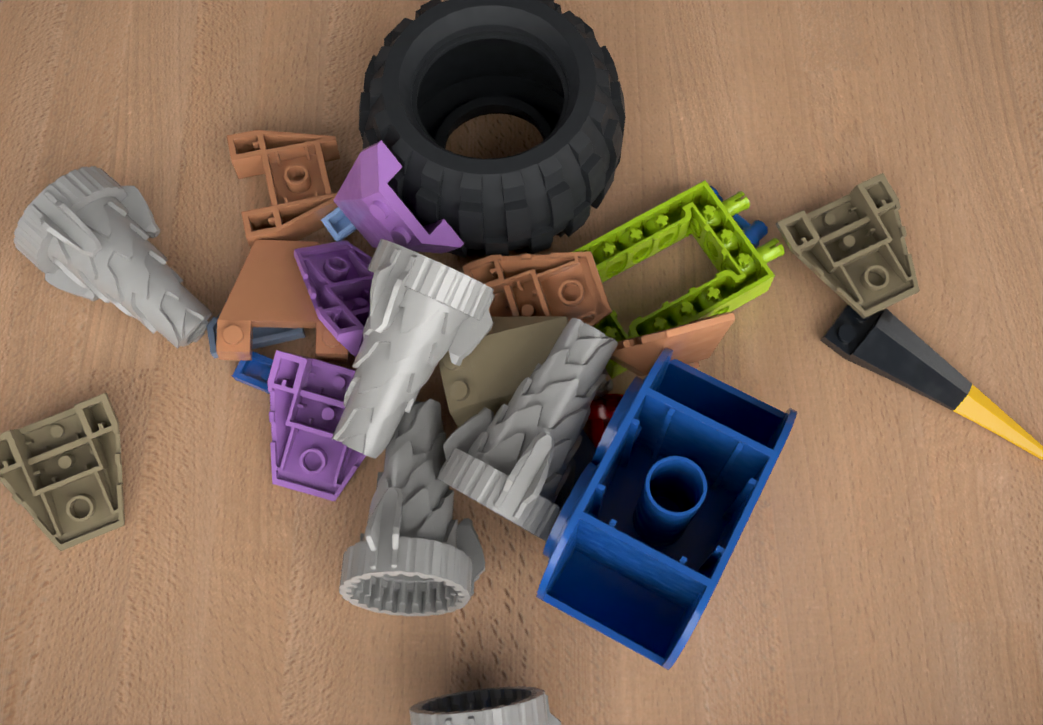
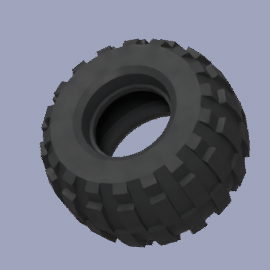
[359,0,626,258]

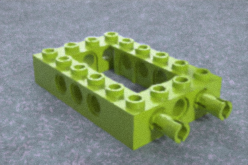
[573,180,785,379]

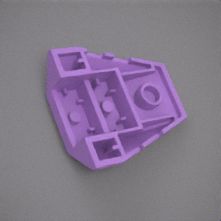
[333,140,464,254]
[294,240,374,357]
[267,350,366,502]

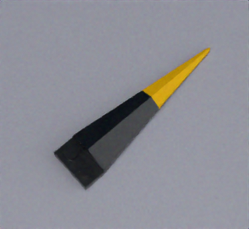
[820,304,1043,460]

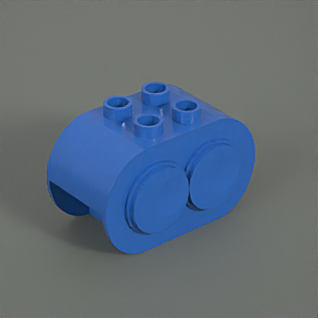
[536,348,797,670]

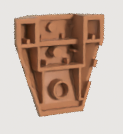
[462,251,612,326]
[610,312,735,376]

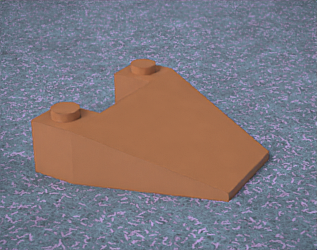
[216,239,348,362]

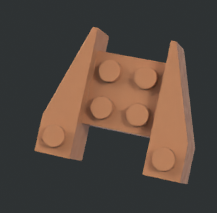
[227,130,340,248]

